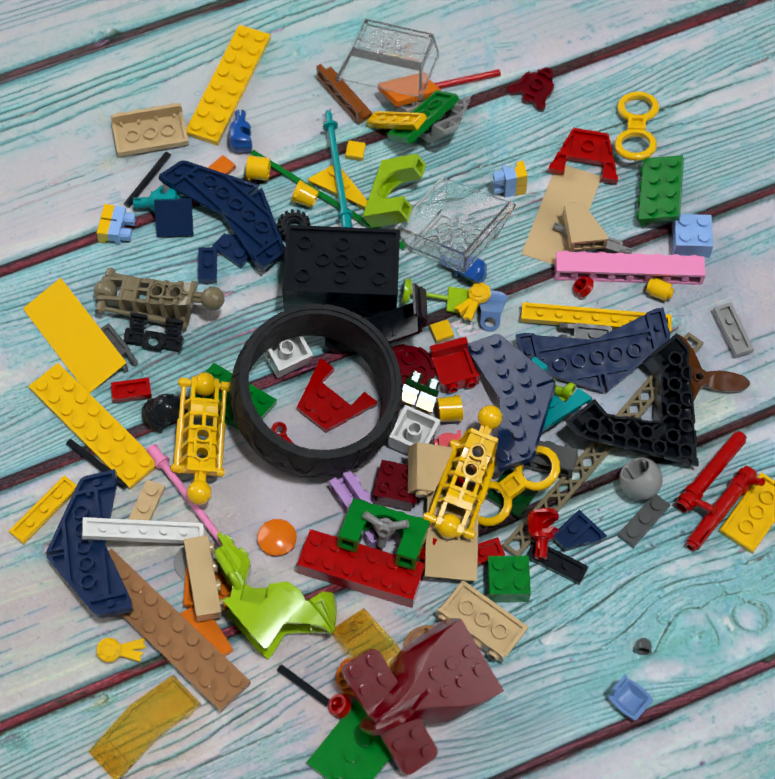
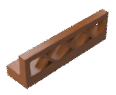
[316,64,372,125]

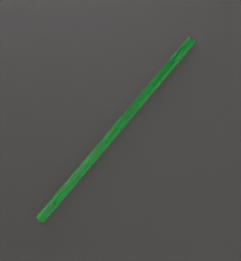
[250,150,407,251]

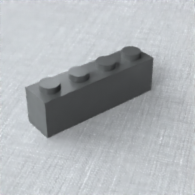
[523,441,578,479]

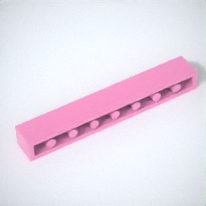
[555,251,705,285]

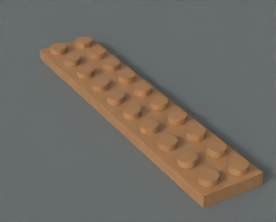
[109,549,251,712]

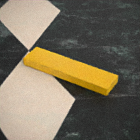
[366,111,427,130]
[9,475,77,545]

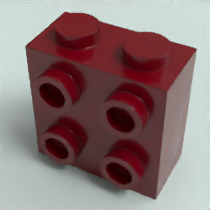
[373,460,418,511]

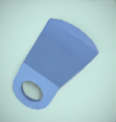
[479,290,507,331]

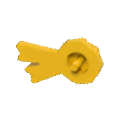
[455,282,491,322]
[96,637,146,663]

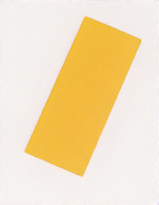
[23,278,126,393]

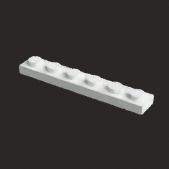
[82,517,204,544]

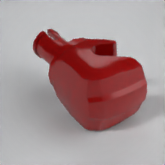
[528,508,559,560]

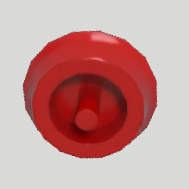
[573,276,594,298]
[329,693,352,718]

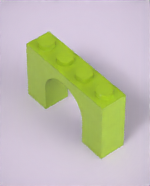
[362,153,426,228]

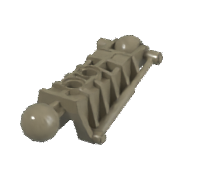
[94,268,225,331]

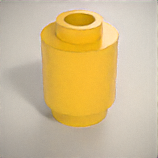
[645,278,675,301]

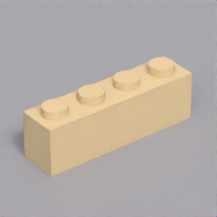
[184,535,225,622]

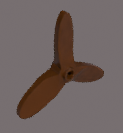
[678,334,750,400]

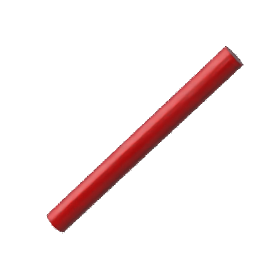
[434,69,501,89]

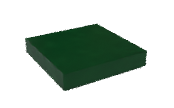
[486,469,539,520]

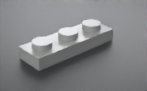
[713,302,754,358]

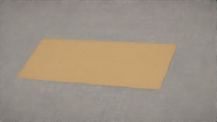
[521,165,602,265]
[425,466,479,581]

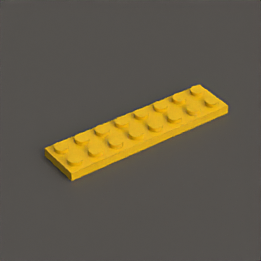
[186,25,271,146]
[28,363,156,490]

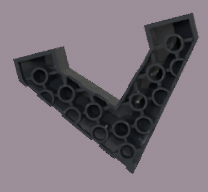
[566,333,699,467]

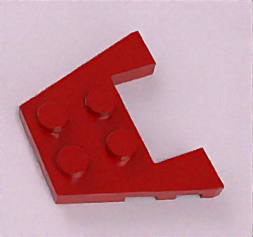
[548,127,618,184]
[297,358,377,433]

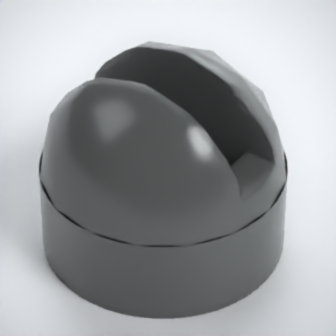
[635,638,652,655]

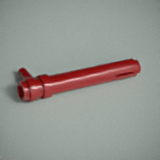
[675,431,747,514]
[685,466,765,552]

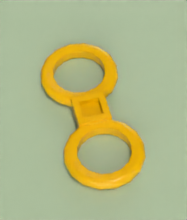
[614,91,659,161]
[478,446,560,526]

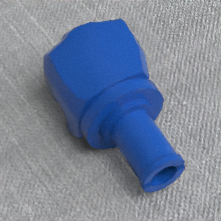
[229,109,252,153]
[440,255,487,284]

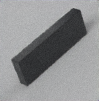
[526,541,589,585]

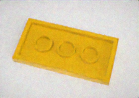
[719,472,775,554]

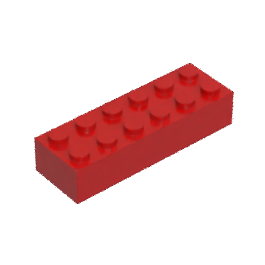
[297,529,425,609]

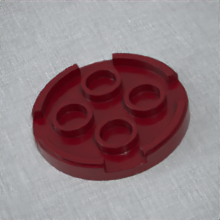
[392,344,435,395]

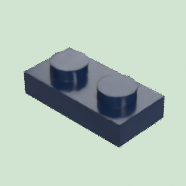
[198,247,217,283]

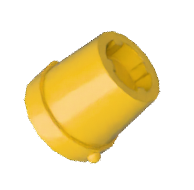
[291,180,319,208]

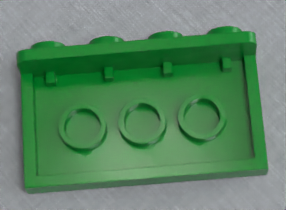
[637,155,684,228]
[188,363,277,431]

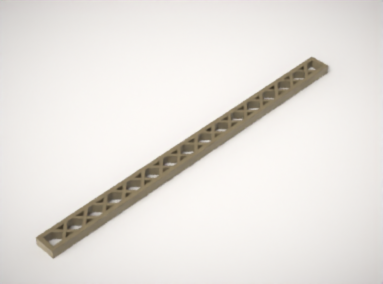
[502,332,704,556]

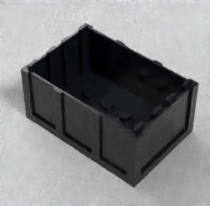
[282,225,400,318]

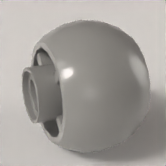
[620,458,663,500]

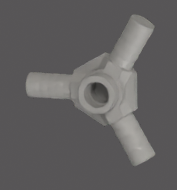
[362,511,409,548]

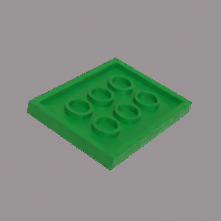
[306,699,392,779]

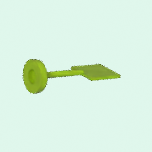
[400,278,469,314]

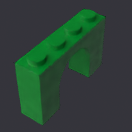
[337,498,430,570]

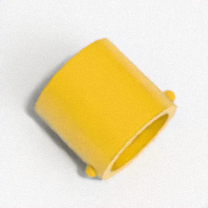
[246,155,271,181]
[436,394,463,423]

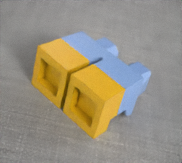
[492,161,528,198]
[97,204,136,245]

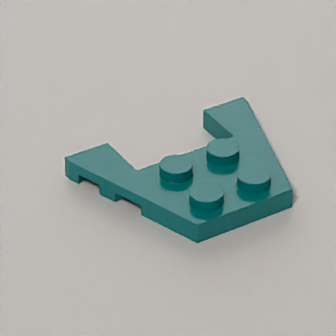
[532,356,593,432]

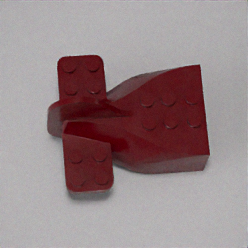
[342,618,504,775]

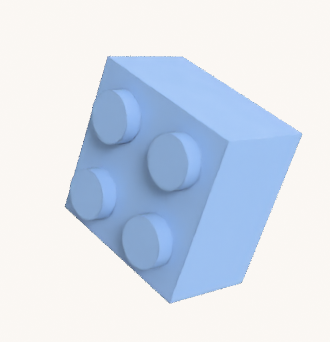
[671,214,713,258]

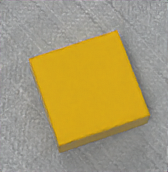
[345,140,366,161]
[430,319,454,344]

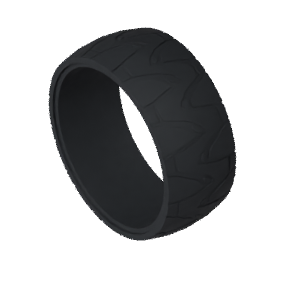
[231,304,403,478]

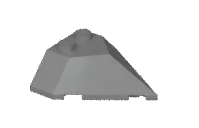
[395,96,471,143]

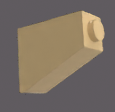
[563,202,608,251]
[408,442,452,497]

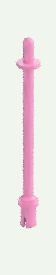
[146,444,236,546]

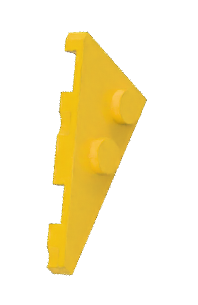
[308,165,368,210]

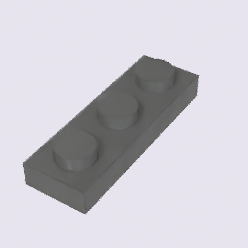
[618,494,670,549]

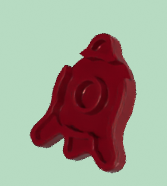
[507,67,554,111]

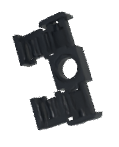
[123,312,184,353]

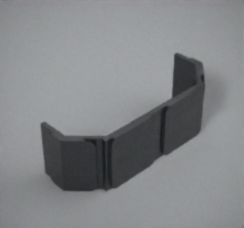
[325,283,428,354]

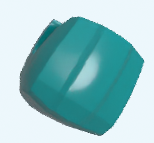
[133,186,181,213]

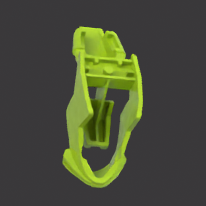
[215,531,337,659]

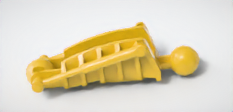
[170,372,231,505]
[423,405,503,540]

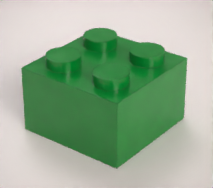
[487,556,531,603]

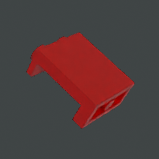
[429,336,480,393]

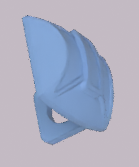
[608,675,654,721]

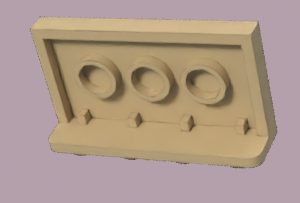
[110,103,189,157]
[436,580,528,663]

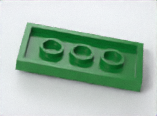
[387,90,460,144]

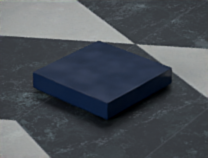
[154,198,194,237]

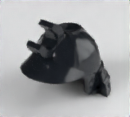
[142,393,188,433]

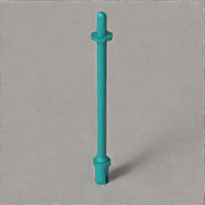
[322,110,353,228]

